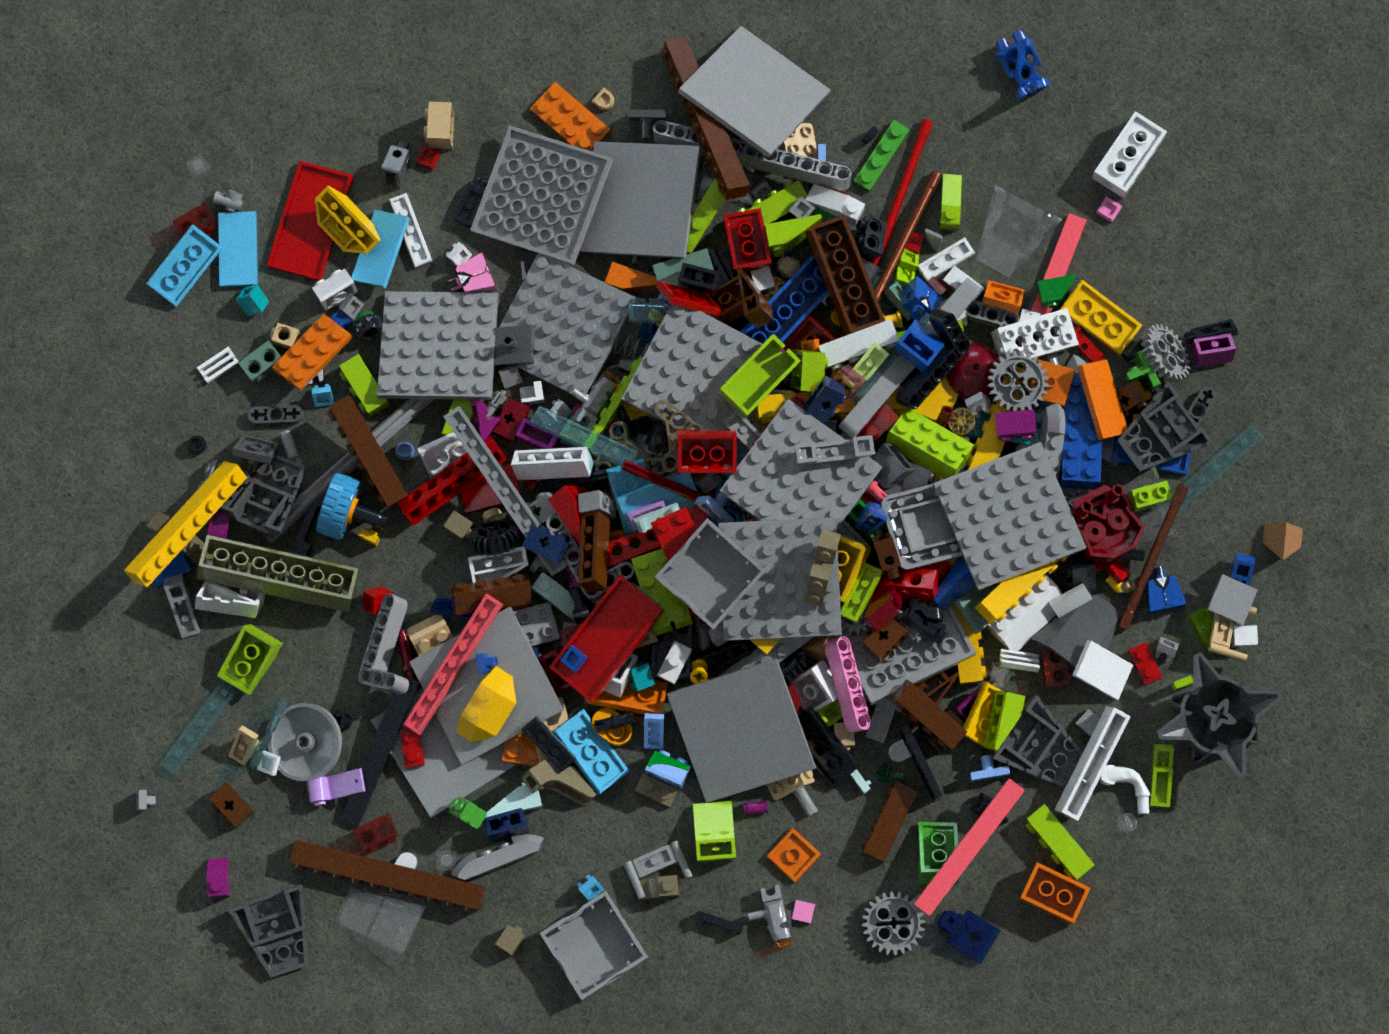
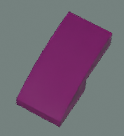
[207,509,231,539]

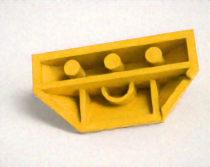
[315,186,381,254]
[456,666,517,743]

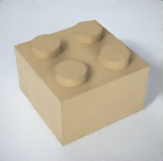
[424,102,454,150]

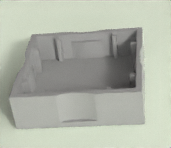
[655,518,766,630]
[540,891,649,1001]

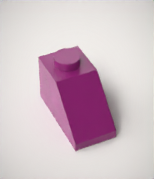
[206,857,231,898]

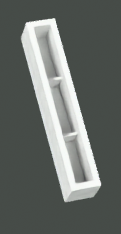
[1054,706,1131,821]

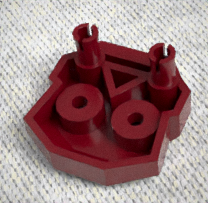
[1069,484,1145,562]

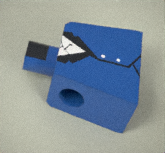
[902,276,943,322]
[1146,567,1186,614]

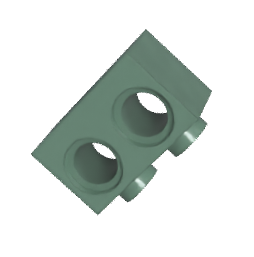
[238,340,281,384]

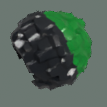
[353,312,383,342]

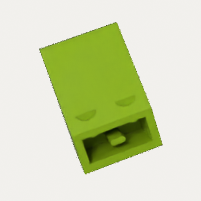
[693,801,736,863]

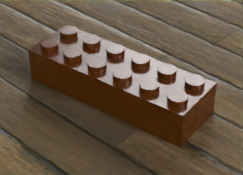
[805,215,885,336]
[326,395,408,507]

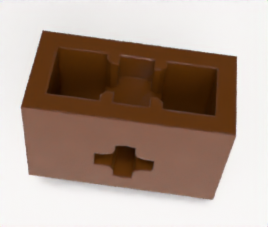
[863,618,907,664]
[209,782,254,828]

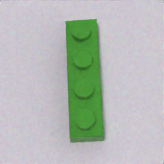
[854,120,910,192]

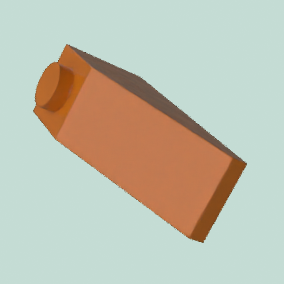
[605,262,658,293]

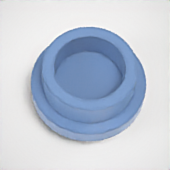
[395,442,415,461]

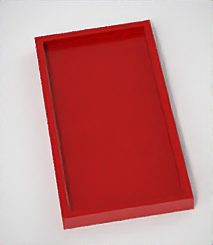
[267,160,354,281]
[549,575,665,703]

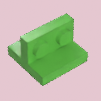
[1123,351,1161,394]

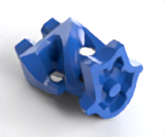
[996,30,1051,101]

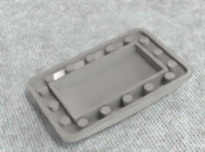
[881,484,963,570]

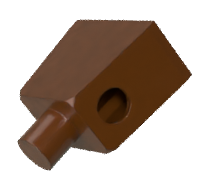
[871,532,901,579]

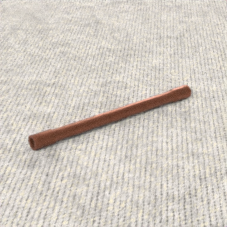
[873,171,942,302]
[1118,483,1189,630]

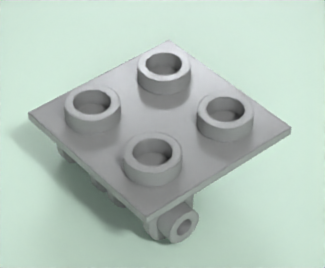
[514,602,560,646]

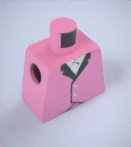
[448,253,496,294]

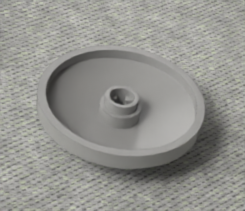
[268,703,342,781]

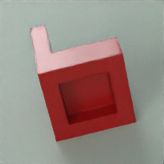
[363,586,393,615]

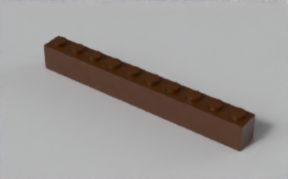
[661,36,749,200]
[289,840,486,912]

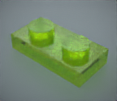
[1187,607,1213,650]

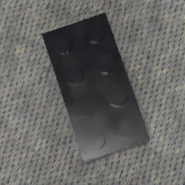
[651,617,693,681]

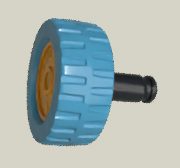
[316,473,389,540]

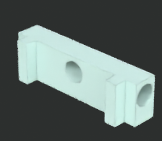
[634,502,680,533]
[850,769,871,794]

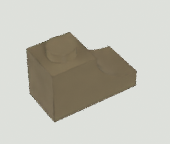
[639,875,679,900]

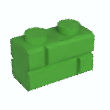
[449,797,487,829]

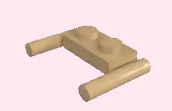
[1208,606,1257,662]

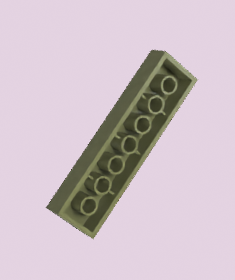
[197,535,358,612]

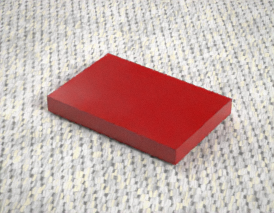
[656,281,721,316]

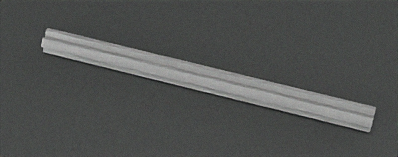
[265,399,434,543]

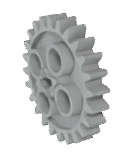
[1141,324,1190,383]
[986,351,1049,411]
[862,891,925,956]

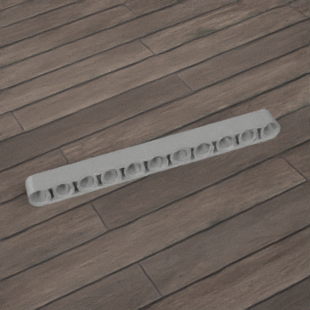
[653,120,851,191]
[838,277,982,439]

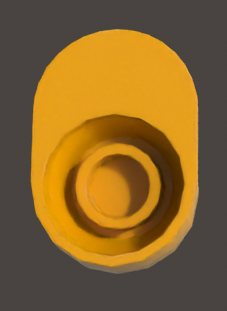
[592,708,632,746]

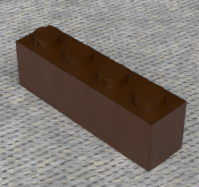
[578,510,610,593]
[451,574,532,616]
[891,679,967,750]
[861,782,918,864]

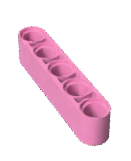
[825,636,871,733]

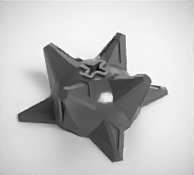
[1157,653,1282,778]

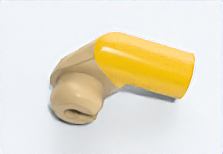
[1105,575,1134,593]

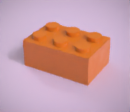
[1019,862,1090,925]

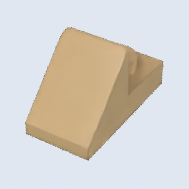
[228,725,260,766]

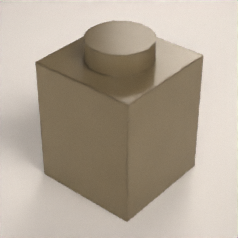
[443,511,474,542]
[495,924,526,956]

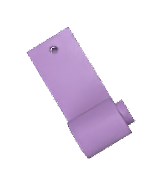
[307,768,365,807]

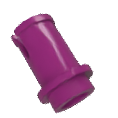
[743,800,768,816]

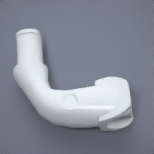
[1099,765,1151,814]

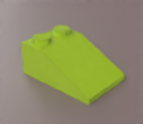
[765,214,822,257]
[790,349,828,391]
[217,624,283,695]

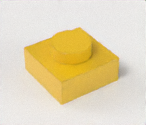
[358,528,380,547]

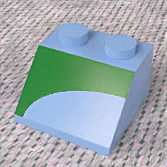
[645,750,691,789]

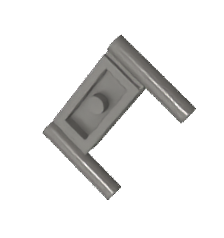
[624,841,693,900]

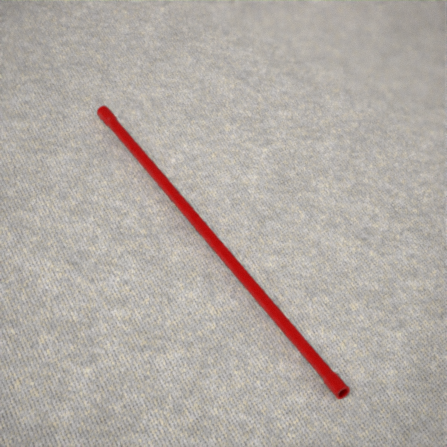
[828,119,933,378]

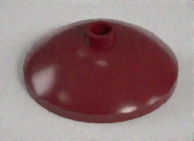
[946,343,1003,399]

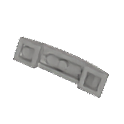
[795,435,875,464]

